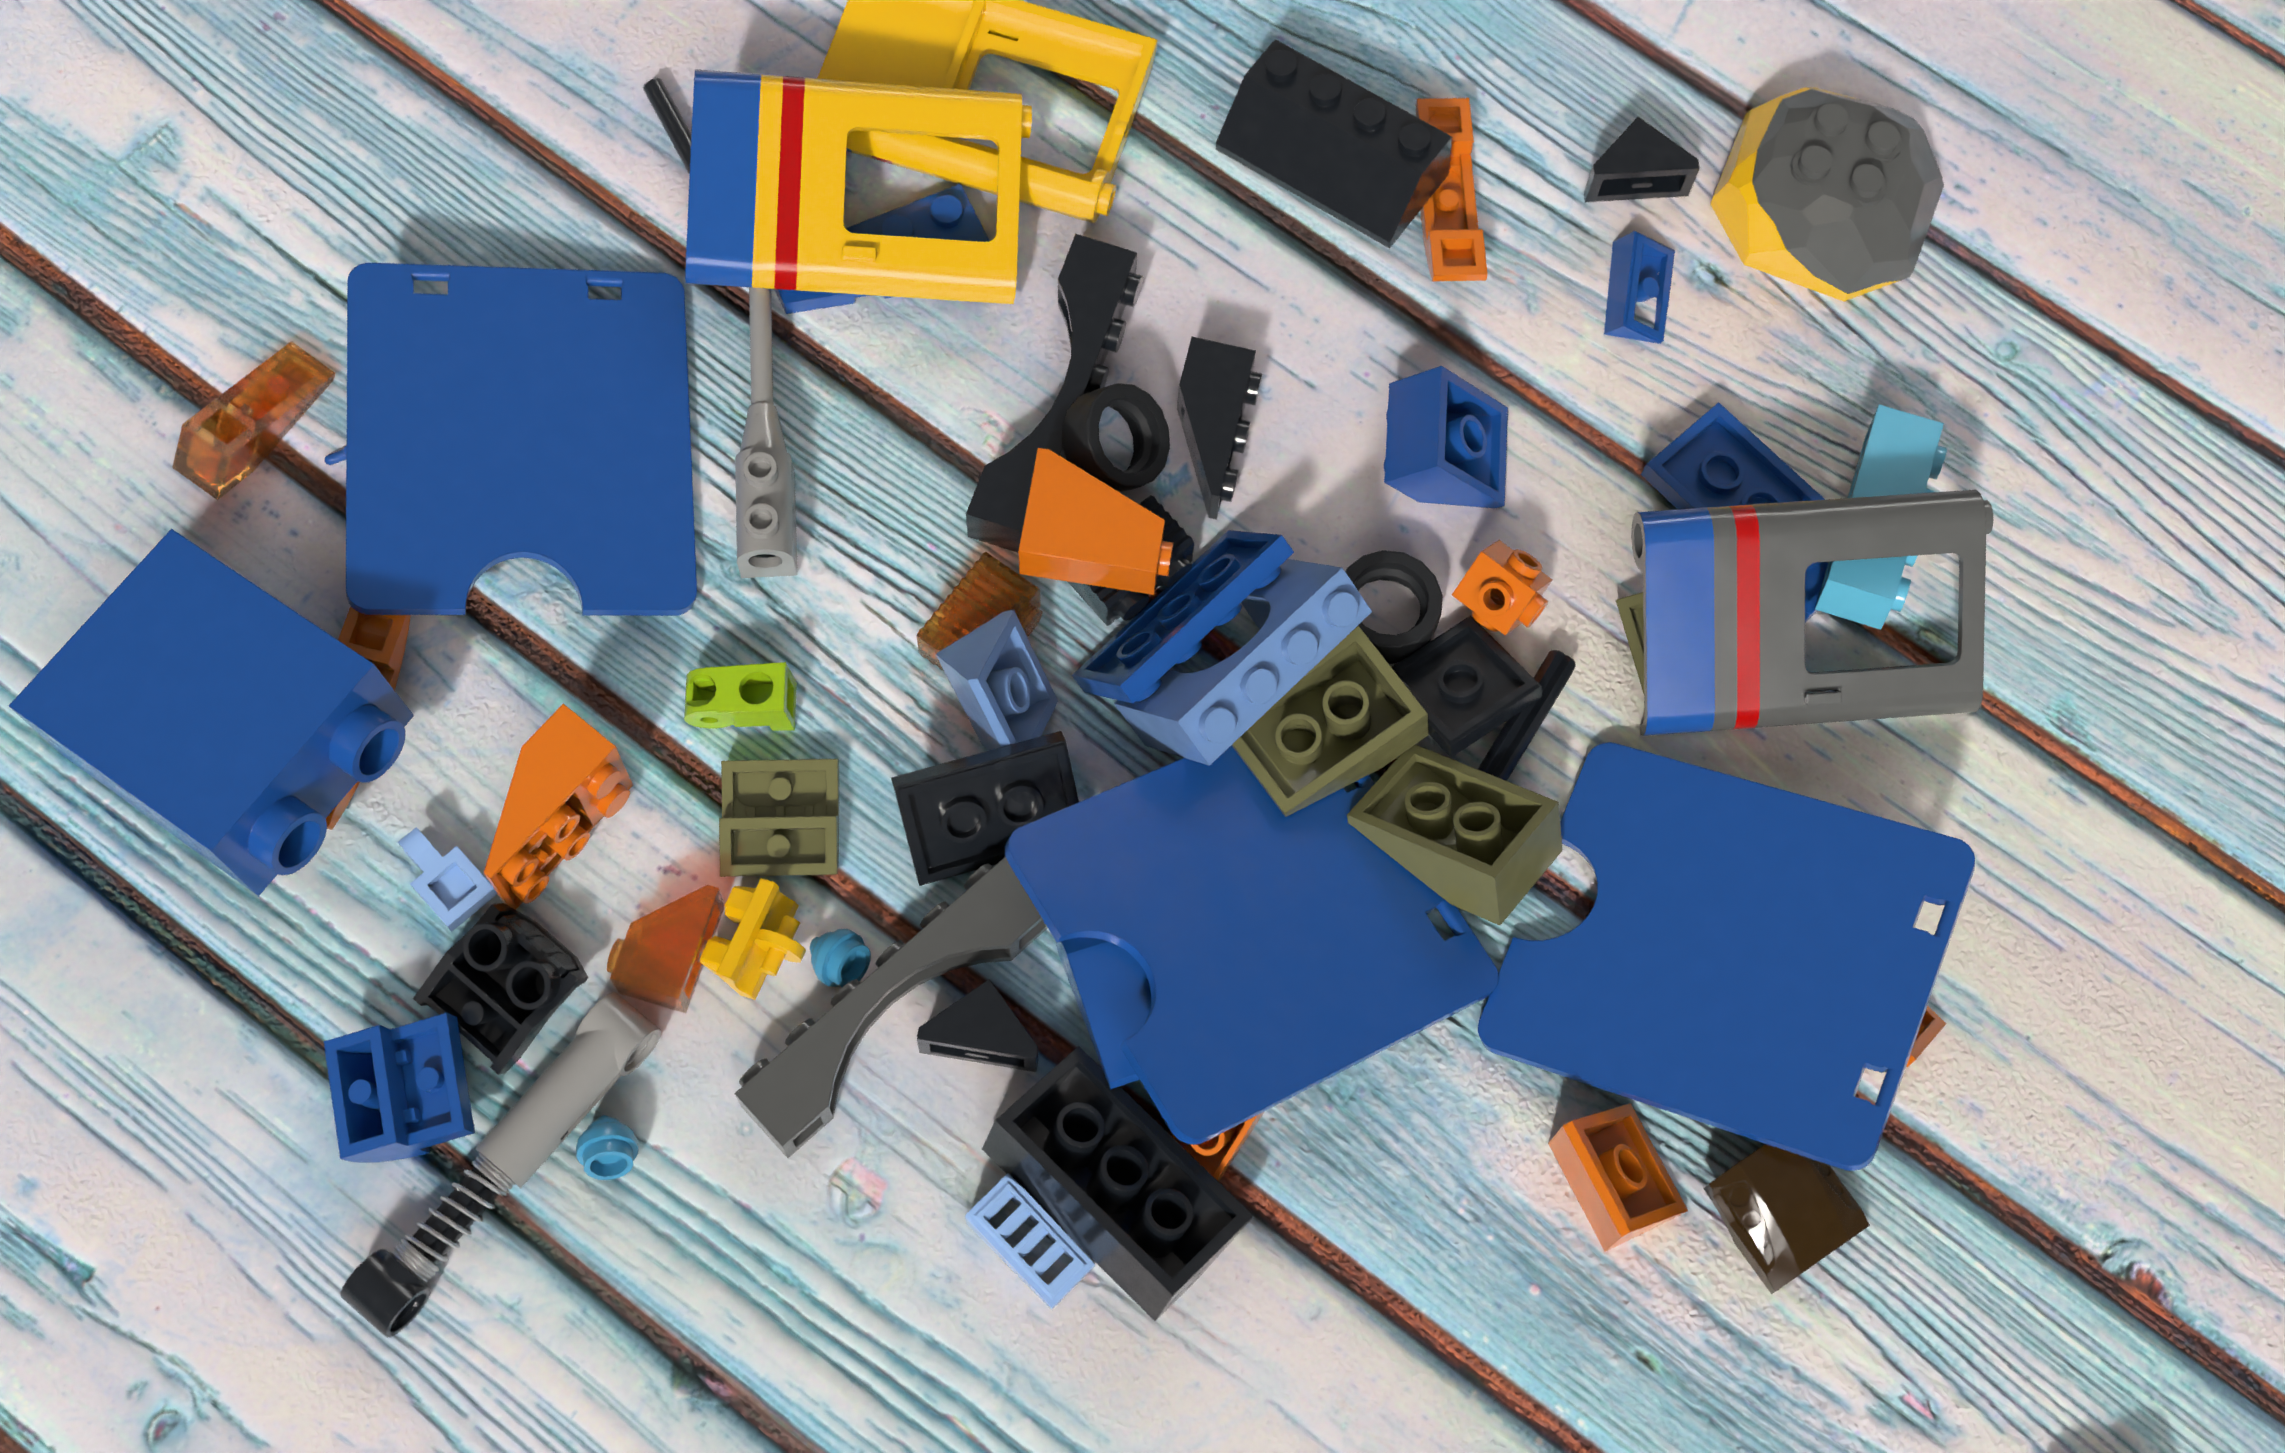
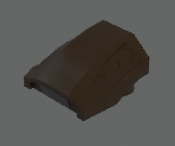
[1703,1144,1870,1294]

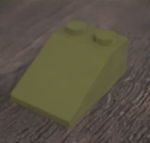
[1232,626,1428,817]
[1347,745,1563,926]

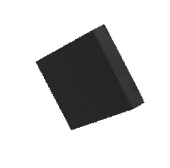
[891,731,1079,886]

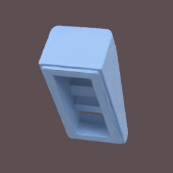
[965,1173,1095,1310]

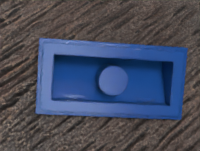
[1604,231,1675,344]

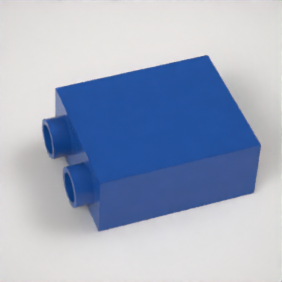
[9,529,414,897]

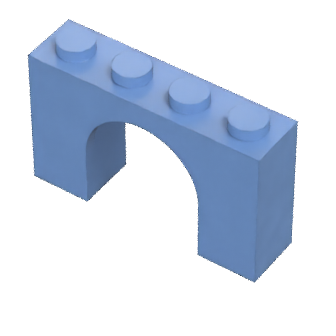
[1114,559,1372,766]

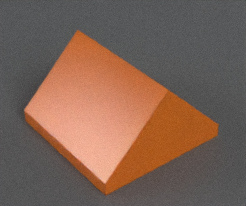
[1548,1103,1688,1252]

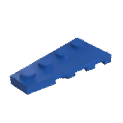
[774,183,990,314]

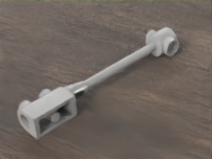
[735,287,797,578]

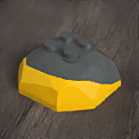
[1710,87,1944,301]

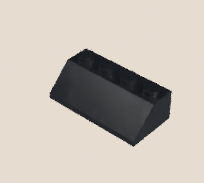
[1215,39,1452,248]
[982,1046,1253,1321]

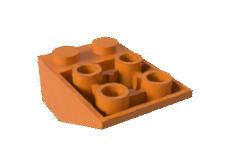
[484,704,633,910]

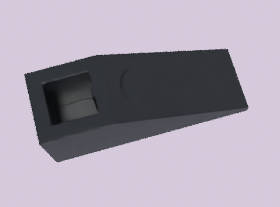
[1177,336,1263,520]

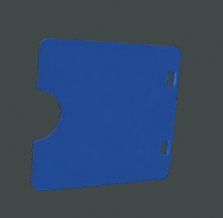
[346,263,697,616]
[1478,742,1975,1171]
[1005,745,1499,1145]

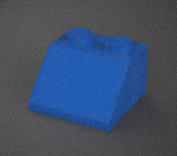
[1384,366,1508,509]

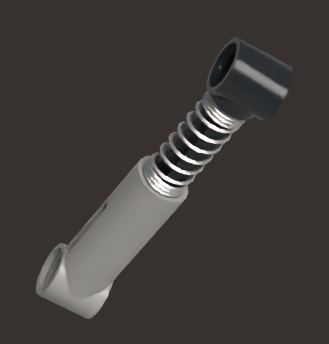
[340,992,661,1338]

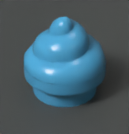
[810,929,871,987]
[576,1115,638,1180]

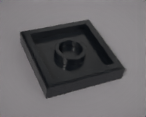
[1391,615,1542,758]

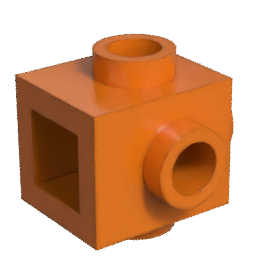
[1452,540,1553,635]

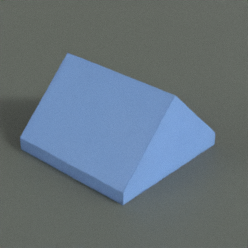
[936,610,1058,751]

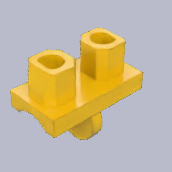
[700,878,806,1000]

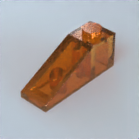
[172,341,336,500]

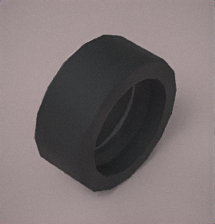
[1062,383,1170,492]
[1345,550,1443,664]

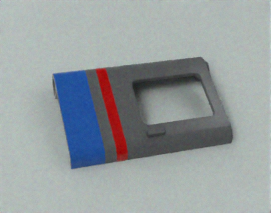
[1631,490,1994,736]

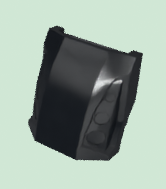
[413,903,589,1075]

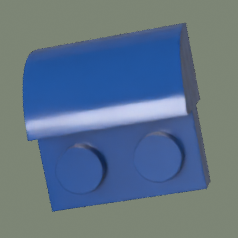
[324,1013,475,1163]

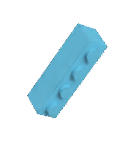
[1815,404,1947,630]

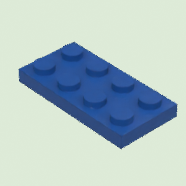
[1641,402,1828,622]
[1071,530,1294,703]

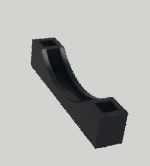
[966,233,1143,553]

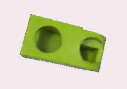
[684,662,797,731]

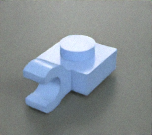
[398,827,497,932]

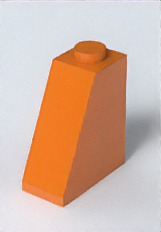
[1018,448,1173,595]

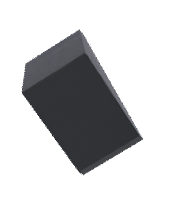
[1584,117,1700,202]
[917,980,1038,1072]

